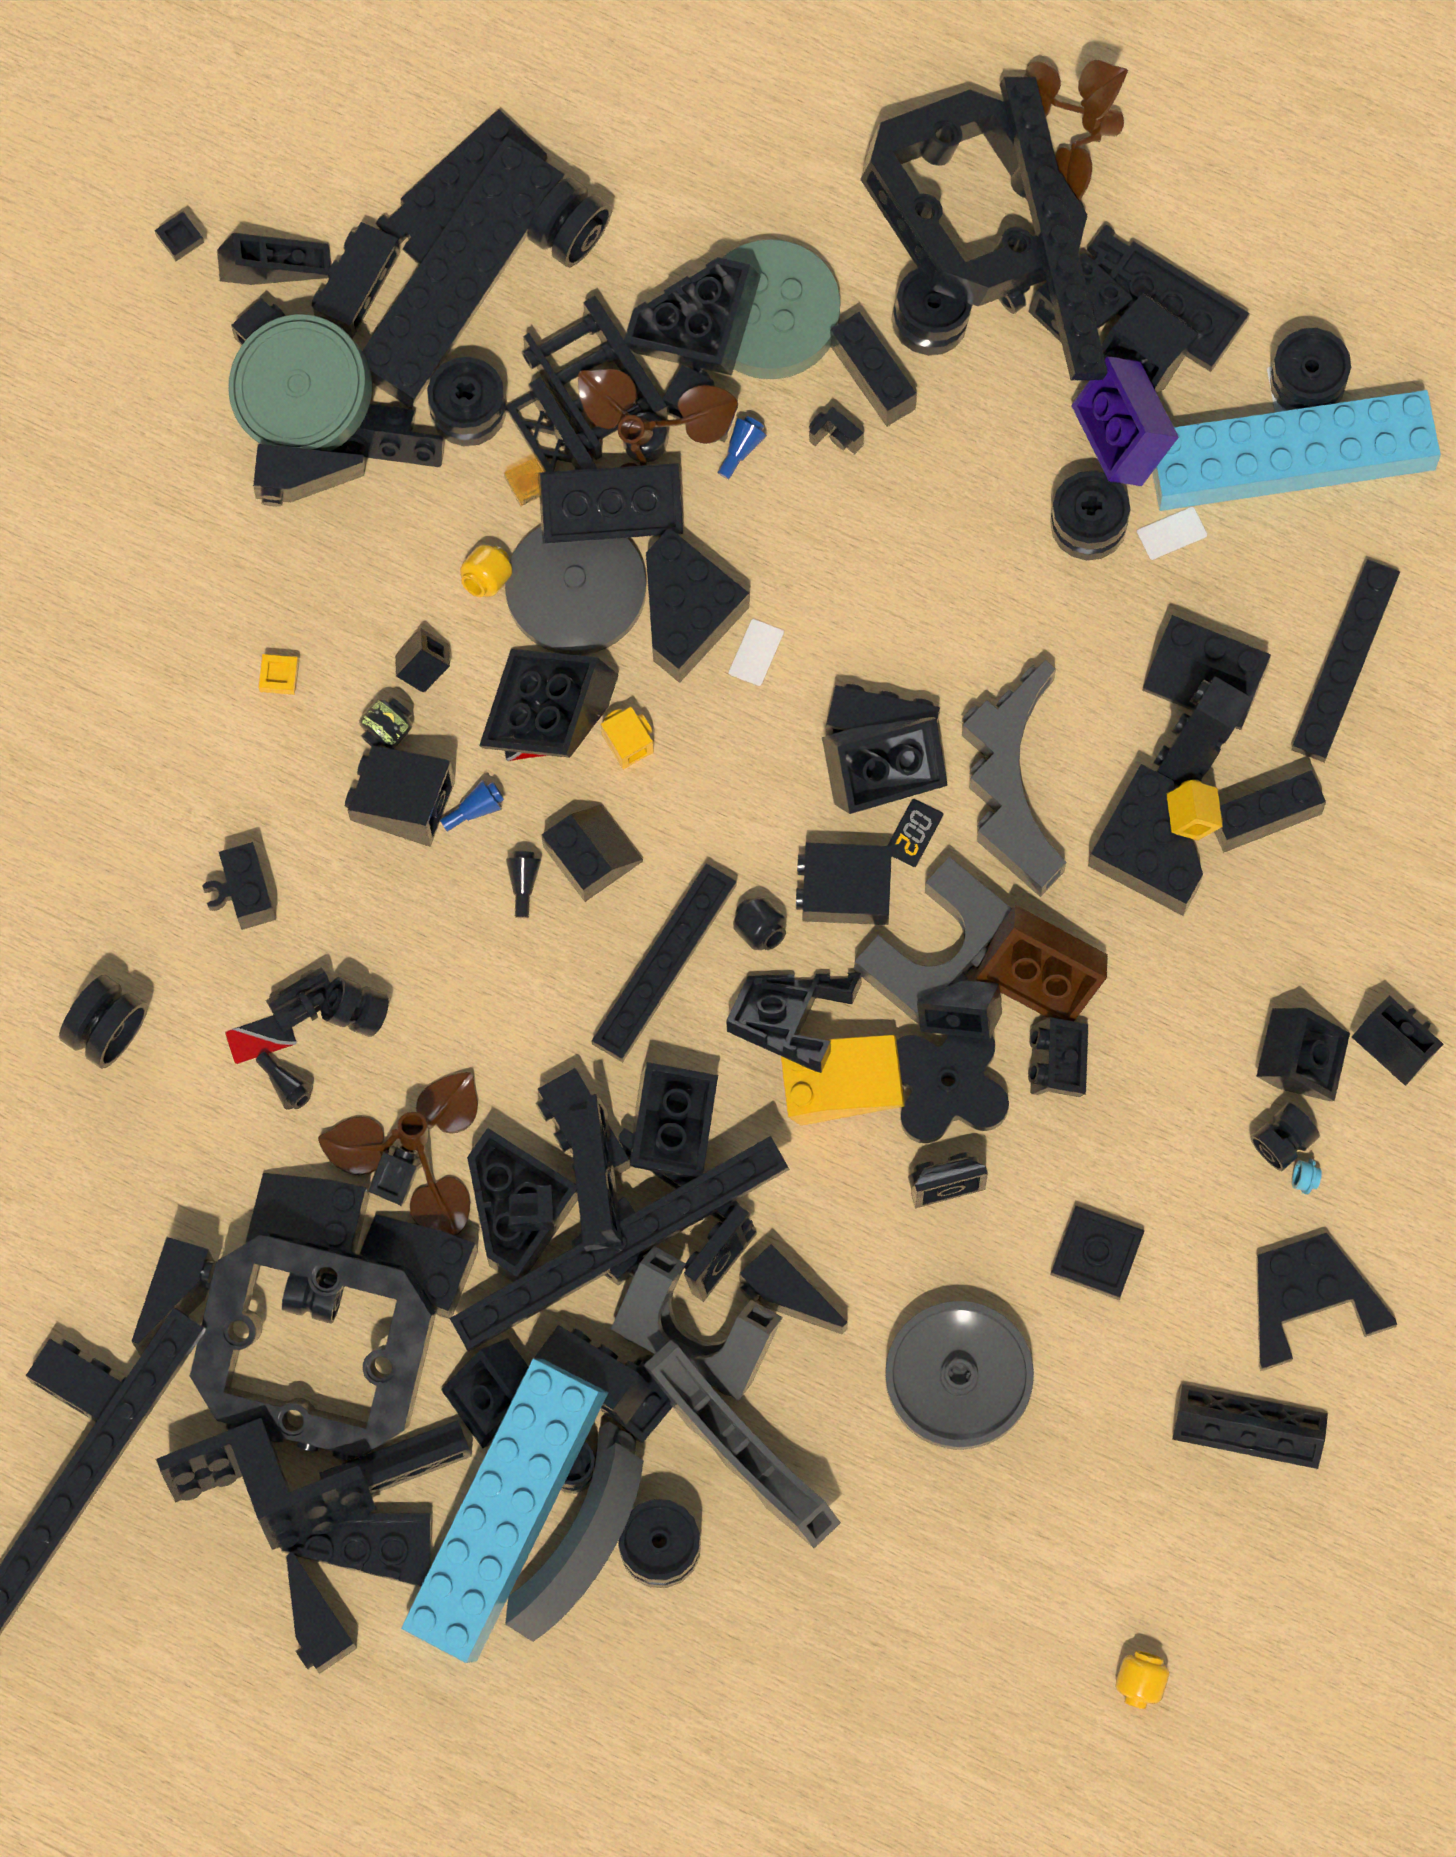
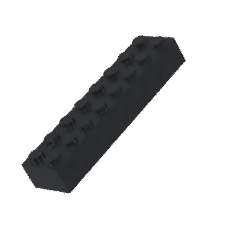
[362,136,565,409]

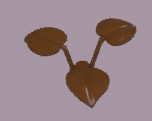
[1024,60,1128,200]
[578,369,738,467]
[318,1072,478,1236]

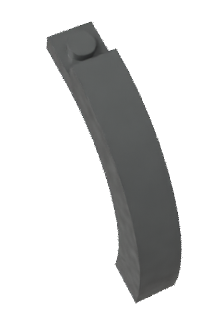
[505,1422,644,1642]

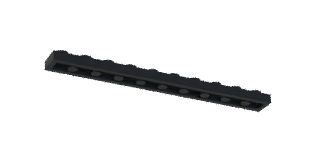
[1000,77,1108,381]
[450,1136,790,1352]
[0,1308,207,1635]

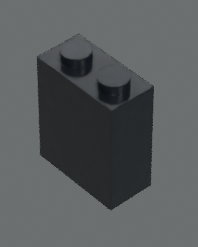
[796,842,892,925]

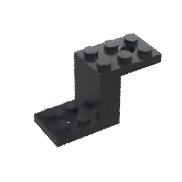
[156,1418,377,1550]

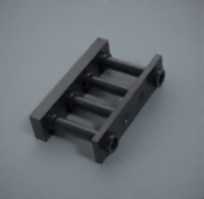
[522,296,668,460]

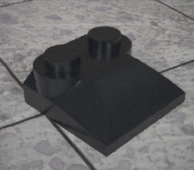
[908,1152,988,1209]

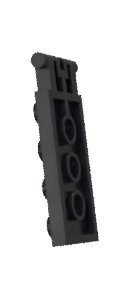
[376,109,547,265]
[1087,225,1250,372]

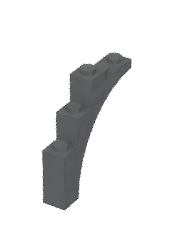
[962,660,1066,897]
[644,1340,841,1548]

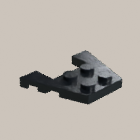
[726,972,862,1073]
[1256,1232,1397,1371]

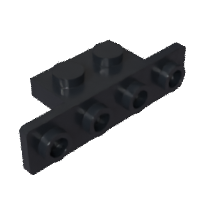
[331,404,443,467]

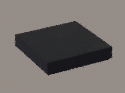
[1051,1206,1145,1300]

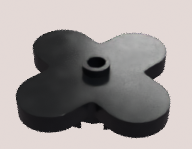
[897,1035,1009,1144]

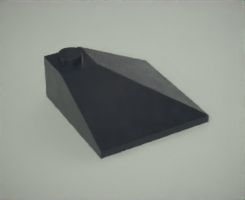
[479,649,619,758]

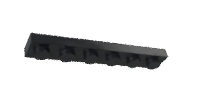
[1291,559,1400,763]
[592,863,737,1063]

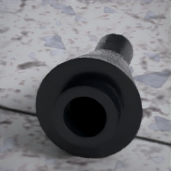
[506,851,541,918]
[256,1052,312,1110]

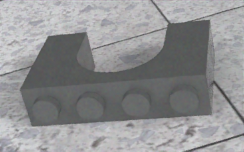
[854,857,1012,1026]
[611,1246,783,1401]

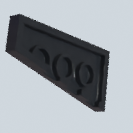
[281,1513,431,1587]

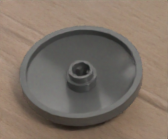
[505,527,646,655]
[885,1301,1034,1450]

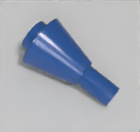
[717,416,767,480]
[440,780,504,832]

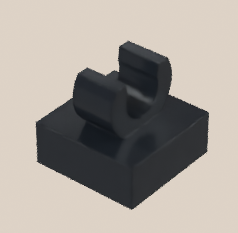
[155,212,204,261]

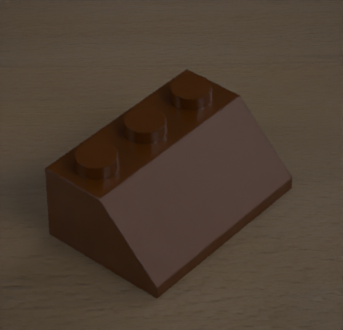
[976,905,1108,1021]

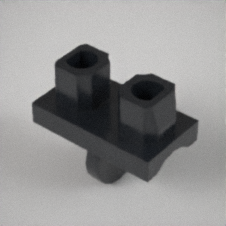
[265,967,330,1032]

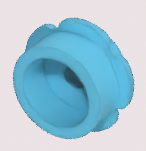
[1292,1159,1322,1194]

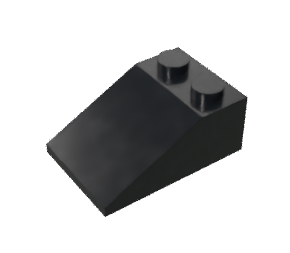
[253,444,365,507]
[822,717,948,814]
[629,1062,718,1179]
[245,1173,369,1253]
[360,1214,478,1319]
[131,1237,216,1356]

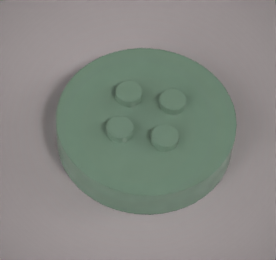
[723,240,840,379]
[228,314,372,452]

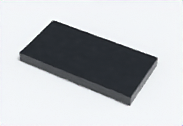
[538,463,683,543]

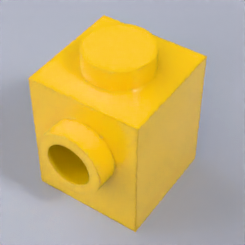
[600,707,654,770]
[1167,780,1223,841]

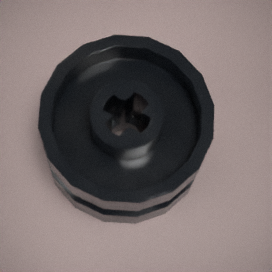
[527,177,612,268]
[891,268,972,356]
[1270,328,1351,411]
[427,357,506,446]
[1050,471,1131,561]
[59,975,148,1069]
[618,1499,701,1588]

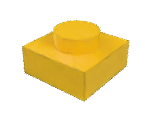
[258,654,299,695]

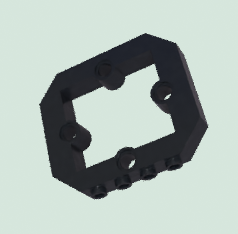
[860,89,1088,307]
[190,1231,437,1461]

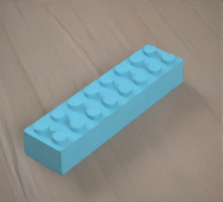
[1152,390,1441,511]
[401,1358,608,1663]

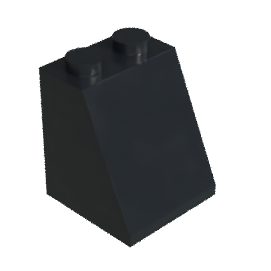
[345,745,455,847]

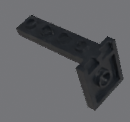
[619,1128,757,1302]

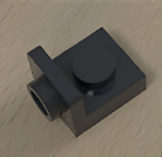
[809,406,864,455]
[368,1145,422,1206]

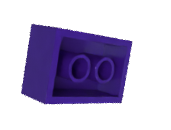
[1071,356,1179,486]

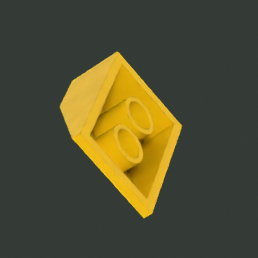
[781,1035,905,1126]

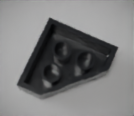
[624,257,761,376]
[646,528,750,683]
[1154,676,1252,787]
[1088,764,1203,916]
[467,1128,578,1282]

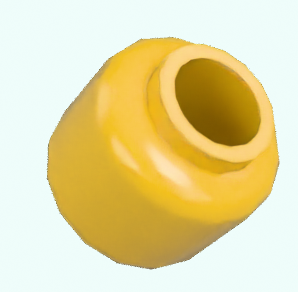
[460,545,512,597]
[1115,1650,1170,1709]

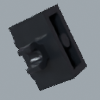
[202,842,276,930]
[1352,995,1444,1086]

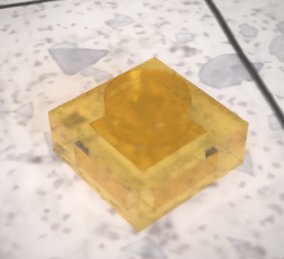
[504,458,543,507]

